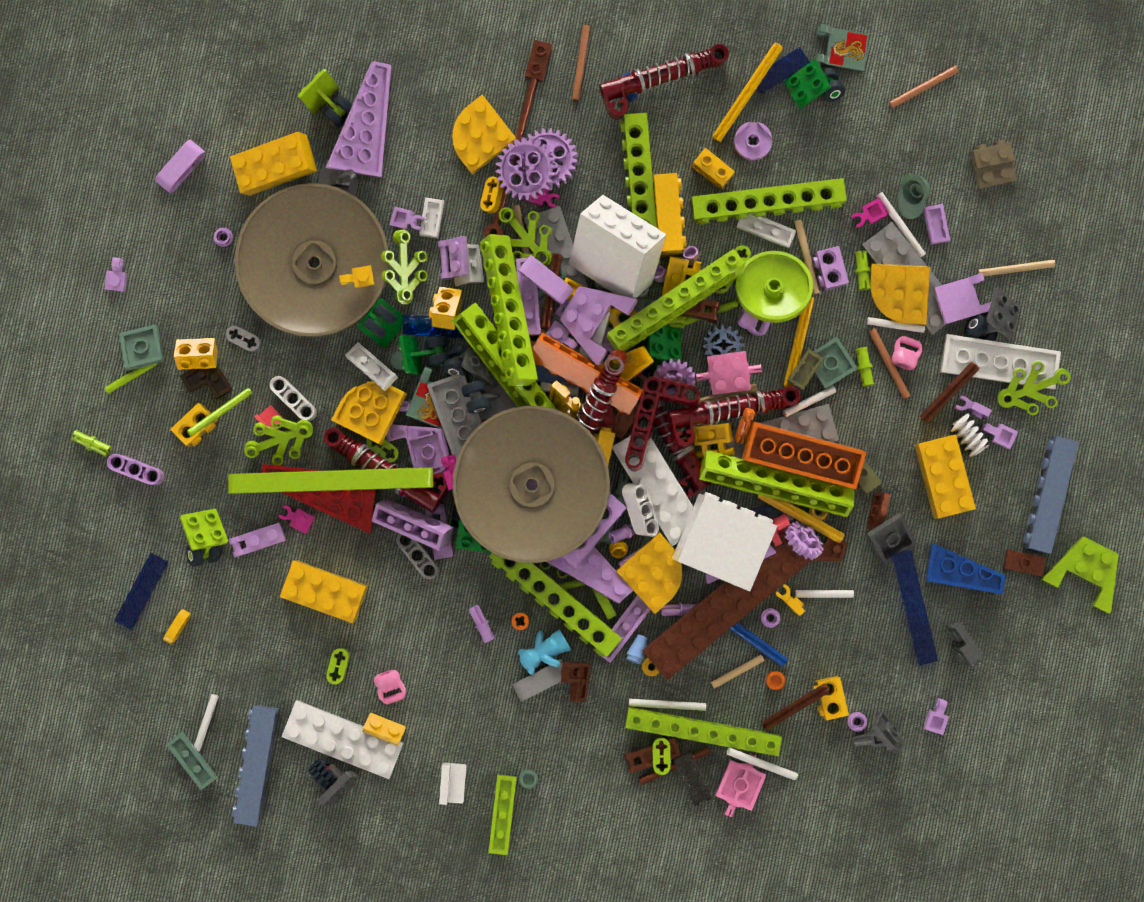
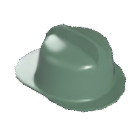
[898,174,931,219]

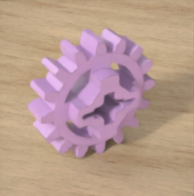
[653,359,695,395]
[785,521,824,560]

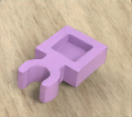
[389,206,425,231]

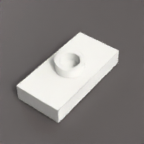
[419,197,444,239]

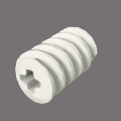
[951,414,989,457]

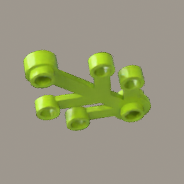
[499,207,552,267]
[381,230,428,305]
[997,361,1071,415]
[244,415,313,466]

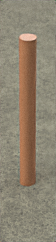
[572,25,590,101]
[889,66,959,109]
[869,328,911,399]

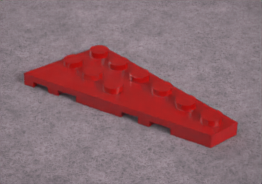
[262,464,376,534]

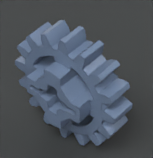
[702,325,744,356]

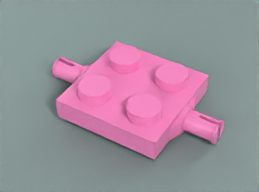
[696,351,762,395]
[715,753,766,817]

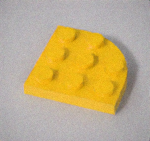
[452,95,517,175]
[870,263,931,325]
[331,381,407,445]
[616,532,682,614]

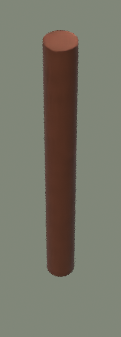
[638,746,711,786]

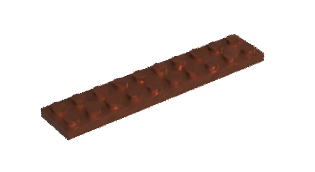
[642,532,811,681]

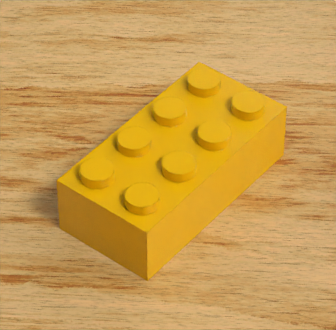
[230,132,317,196]
[653,173,686,257]
[914,434,976,519]
[280,560,368,623]

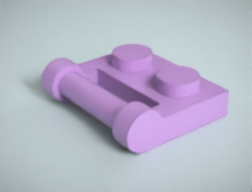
[438,236,470,280]

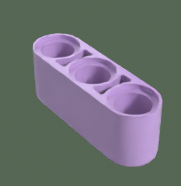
[155,139,206,194]
[518,255,574,305]
[107,454,165,485]

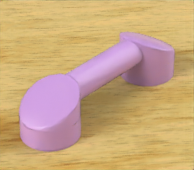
[653,246,699,282]

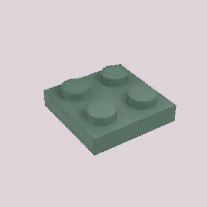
[119,324,164,371]
[814,337,858,390]

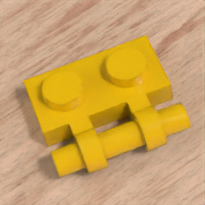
[661,256,702,295]
[549,381,581,420]
[693,423,735,459]

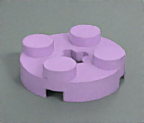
[733,122,772,161]

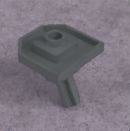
[318,163,358,197]
[853,711,905,755]

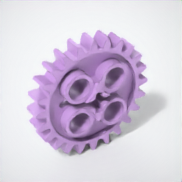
[516,128,578,190]
[495,137,557,201]

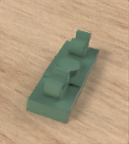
[166,732,218,790]

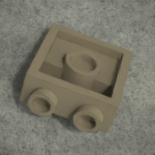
[970,140,1017,190]

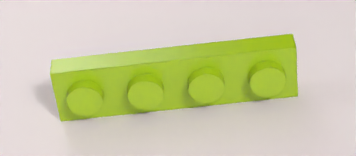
[488,774,517,855]

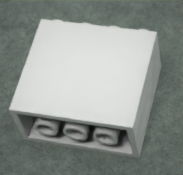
[569,195,666,299]
[672,492,777,591]

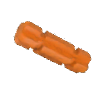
[734,408,755,444]

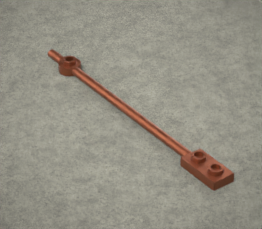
[483,40,552,261]

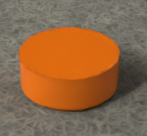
[765,671,785,690]

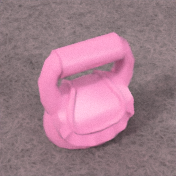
[892,336,922,370]
[374,670,406,705]

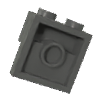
[867,513,917,565]
[947,622,984,667]

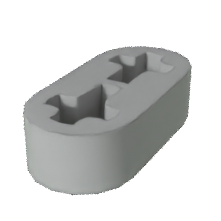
[226,326,261,352]

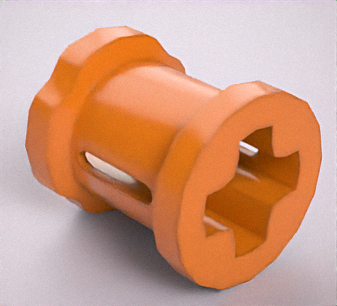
[512,612,529,630]

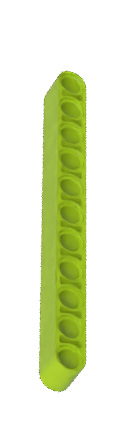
[228,468,434,494]

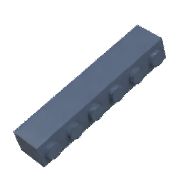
[1023,436,1079,554]
[232,705,279,827]

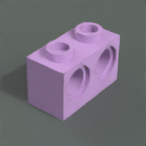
[813,246,849,291]

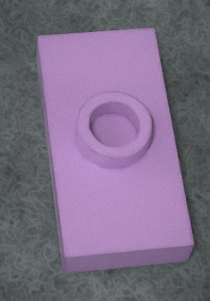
[923,204,950,245]

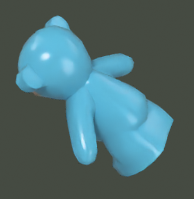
[518,629,571,675]

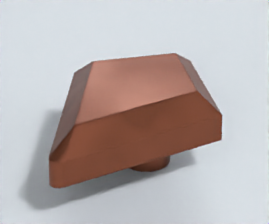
[813,538,848,561]

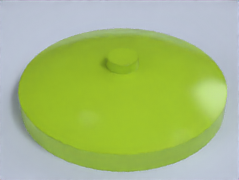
[736,251,813,323]

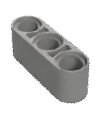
[396,534,439,579]
[512,659,563,702]

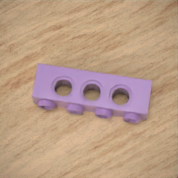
[562,492,627,568]
[372,498,454,551]

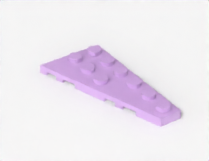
[326,61,391,178]
[546,544,633,604]

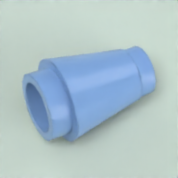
[626,634,648,665]

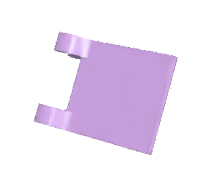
[933,273,991,324]

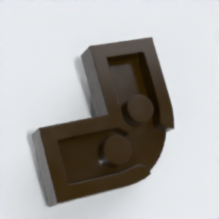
[180,367,233,400]

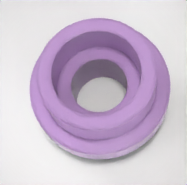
[214,228,233,247]
[761,608,780,628]
[847,712,867,732]

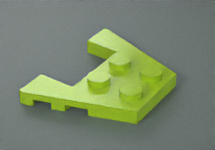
[1041,537,1119,614]

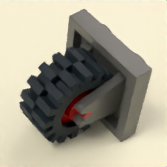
[308,757,359,806]

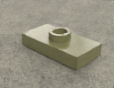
[787,348,824,391]
[858,460,882,494]

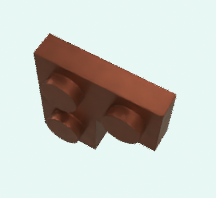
[561,662,591,702]

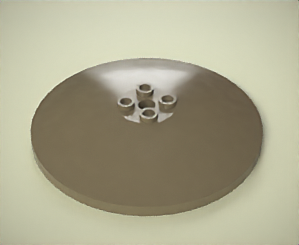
[235,183,389,337]
[453,406,610,563]

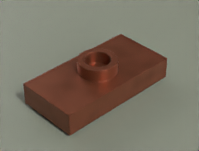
[607,404,639,440]
[866,492,890,530]
[1003,550,1046,576]

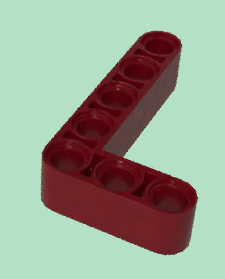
[625,377,700,472]

